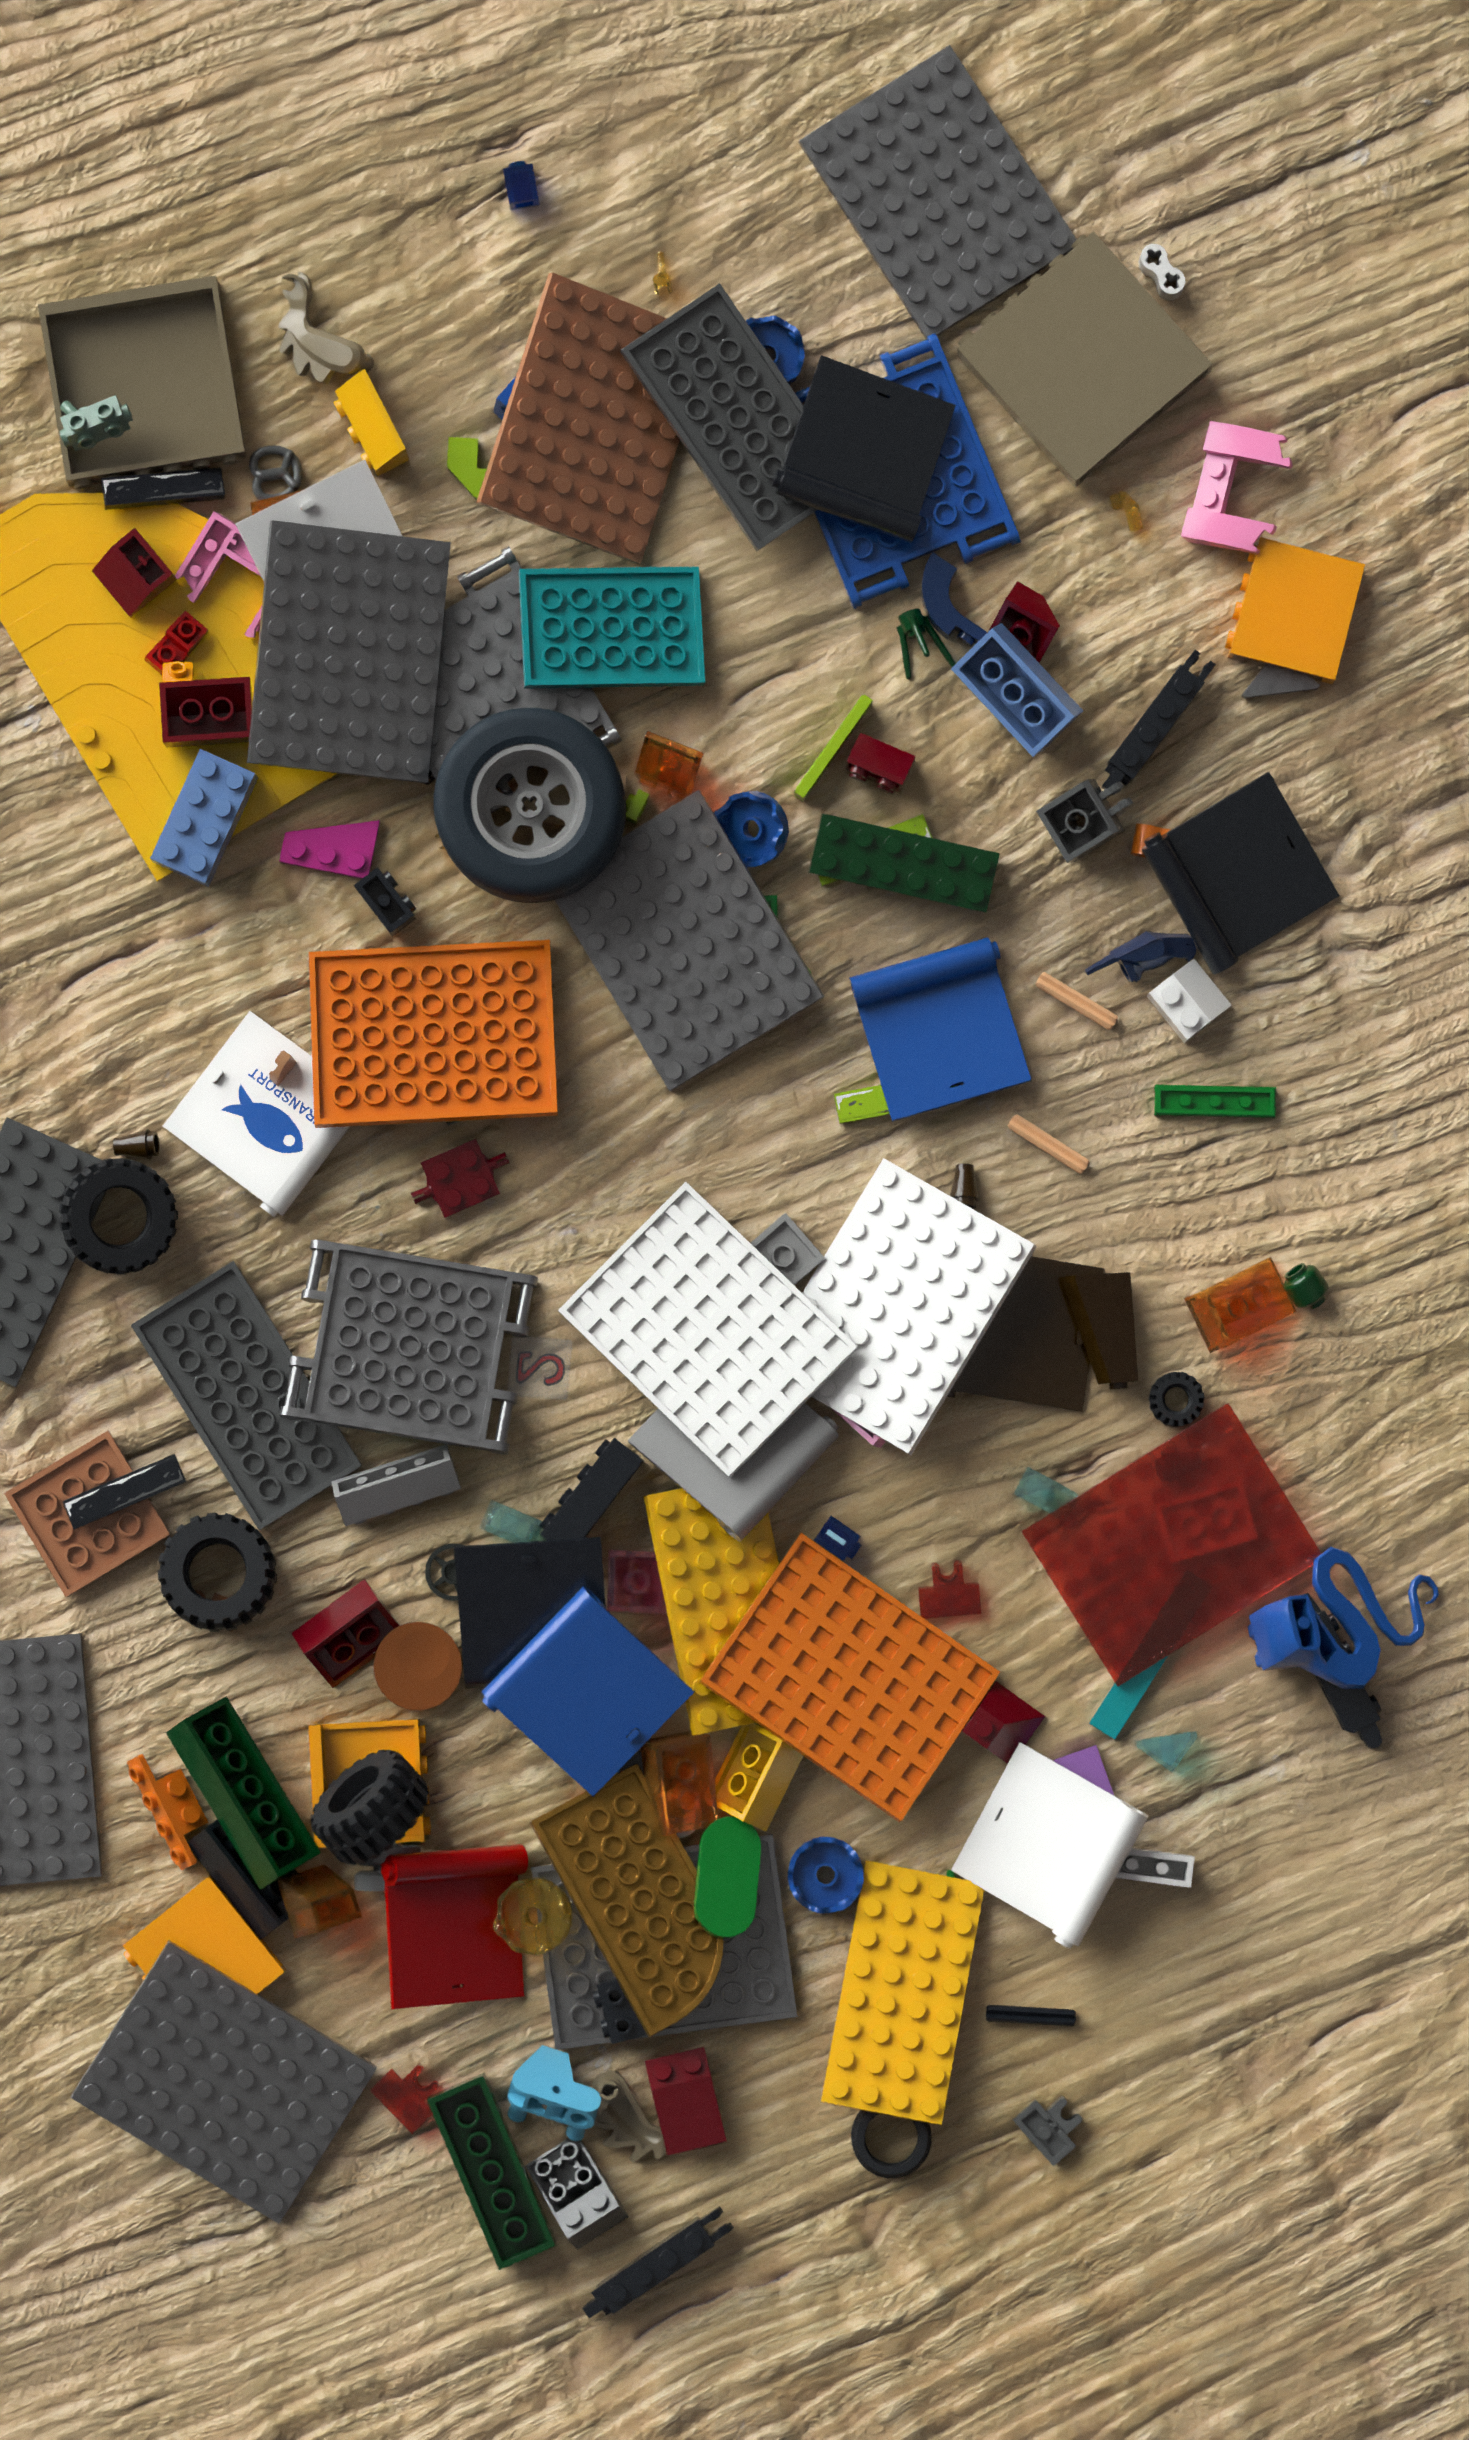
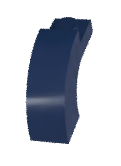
[921,552,987,646]

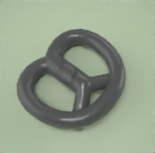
[249,445,303,504]

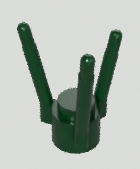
[896,608,956,680]

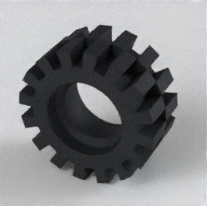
[1148,1372,1205,1427]

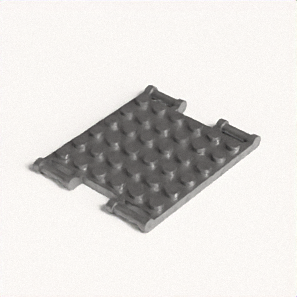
[429,546,622,813]
[279,1239,538,1454]

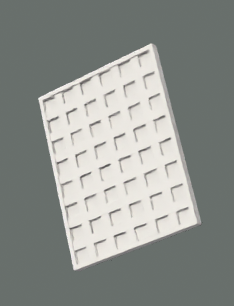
[802,1158,1037,1455]
[558,1182,858,1478]

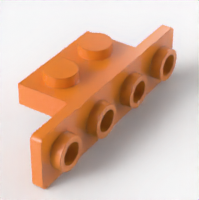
[127,1754,209,1870]

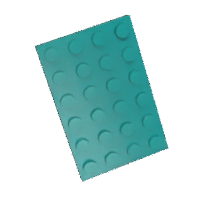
[518,567,705,689]

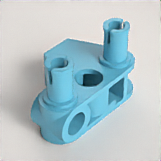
[507,2045,602,2141]

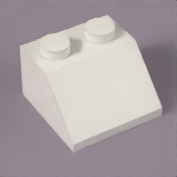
[1147,959,1232,1043]

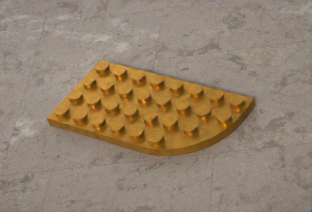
[530,1764,723,2038]

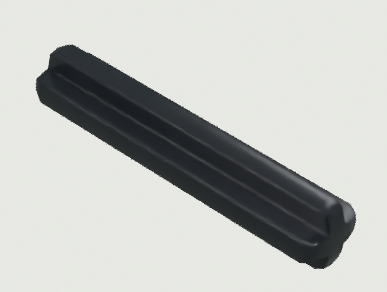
[986,2005,1076,2027]

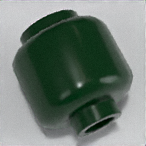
[1283,1263,1329,1309]

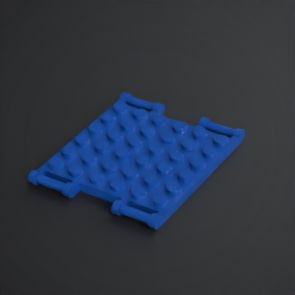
[795,333,1021,609]

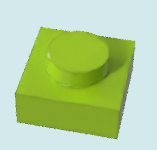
[626,789,650,824]

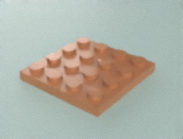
[4,1431,171,1597]

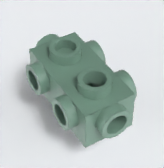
[59,395,133,451]

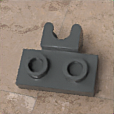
[1012,2096,1083,2166]

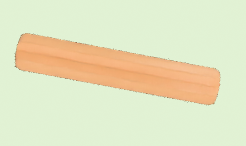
[1036,972,1118,1030]
[1008,1114,1089,1174]

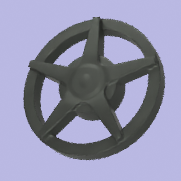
[425,1544,464,1601]

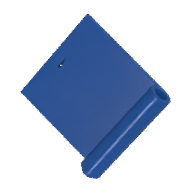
[849,937,1032,1122]
[482,1586,694,1796]

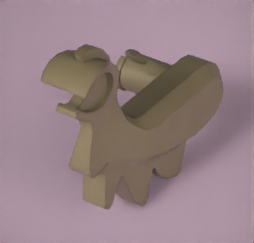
[279,272,374,384]
[593,2070,666,2162]

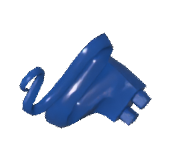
[1247,1547,1439,1689]

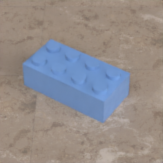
[951,623,1083,757]
[150,749,258,887]

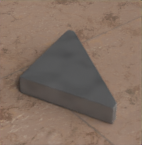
[1242,663,1320,699]

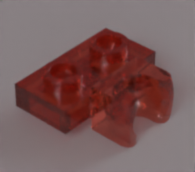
[918,1560,981,1619]
[370,2063,440,2134]

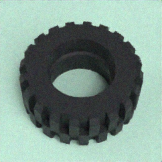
[59,1158,178,1275]
[158,1512,277,1632]
[311,1750,429,1865]

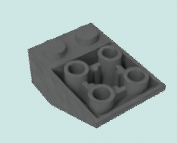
[525,2138,629,2250]

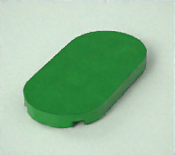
[694,1816,761,1939]

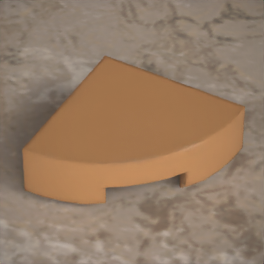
[269,1050,297,1086]

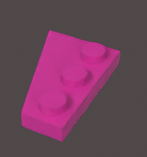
[279,820,380,879]

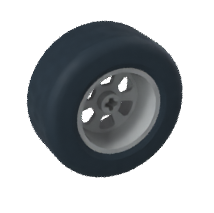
[434,708,626,903]

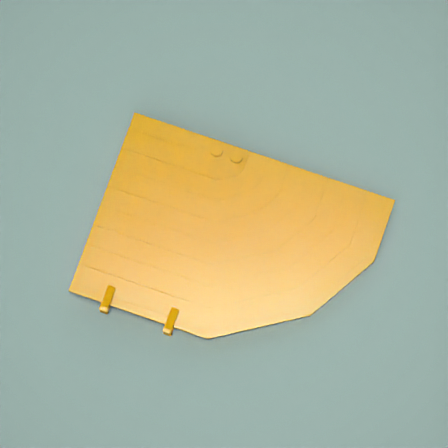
[0,493,338,882]

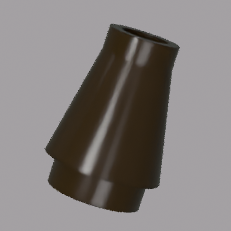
[113,1129,160,1159]
[950,1164,979,1209]

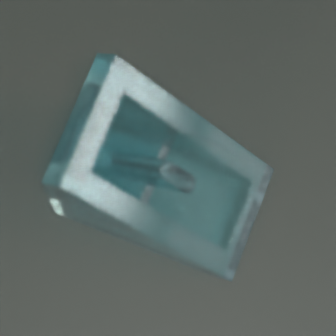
[1134,1731,1197,1772]

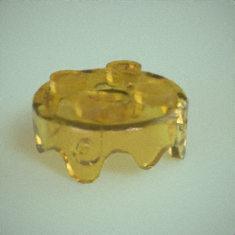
[493,1877,572,1956]

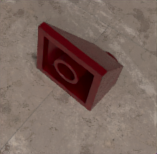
[988,581,1060,663]
[962,1681,1046,1764]

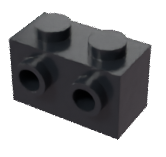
[354,867,416,937]
[592,1978,647,2044]

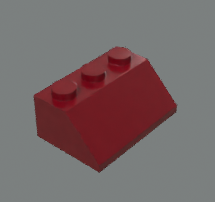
[159,677,253,748]
[291,1579,400,1688]

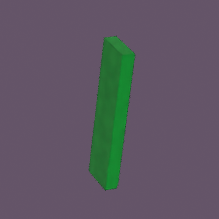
[1154,1085,1276,1118]

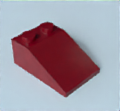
[645,2047,727,2157]

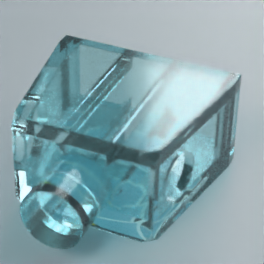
[479,1500,542,1543]

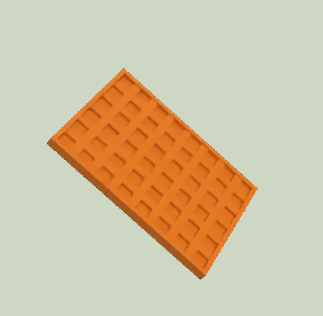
[699,1533,1000,1822]

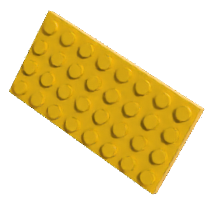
[643,1488,779,1736]
[821,1860,984,2126]

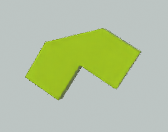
[447,437,487,500]

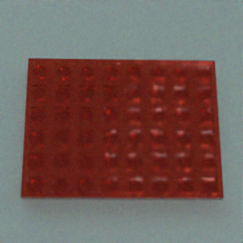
[1021,1403,1322,1686]

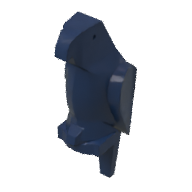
[1085,931,1196,982]

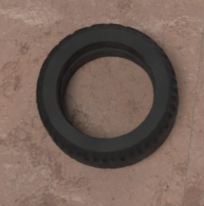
[851,2110,932,2179]

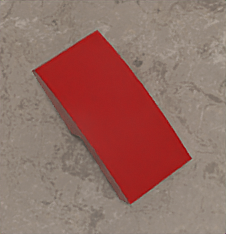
[145,611,208,675]

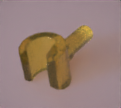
[653,252,673,295]

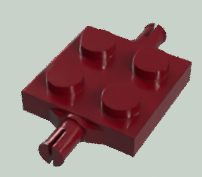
[411,1138,510,1218]

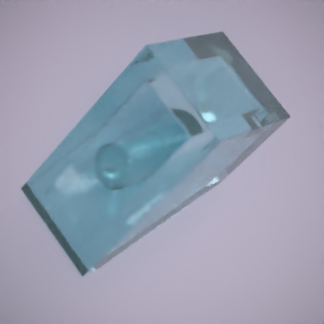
[1013,1467,1080,1522]

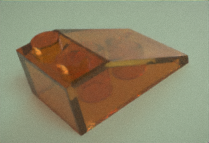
[635,731,704,800]
[1184,1257,1297,1353]
[641,1731,718,1836]

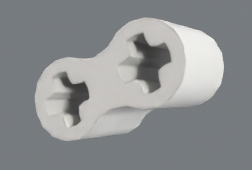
[1139,244,1185,300]

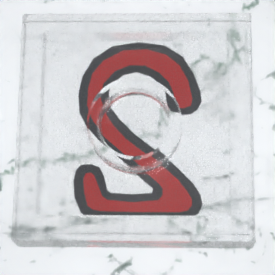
[507,1335,573,1401]

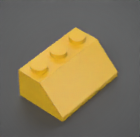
[333,369,409,476]
[705,1723,803,1831]

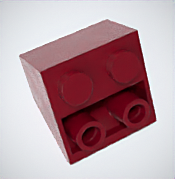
[92,528,177,618]
[845,733,916,794]

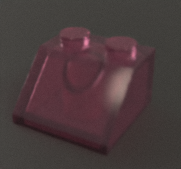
[607,1550,667,1616]

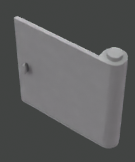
[628,1403,839,1542]

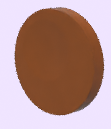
[374,1622,462,1710]

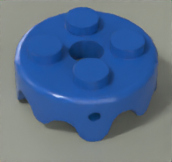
[746,316,805,385]
[714,791,789,867]
[788,1836,864,1914]

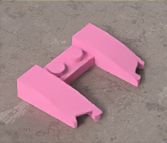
[1181,421,1293,554]
[175,511,262,638]

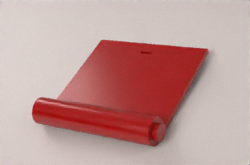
[381,1844,528,2009]

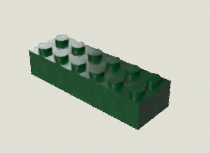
[808,813,1000,913]
[166,1696,321,1890]
[427,2072,557,2270]

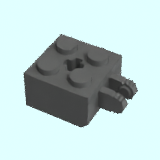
[1036,779,1133,863]

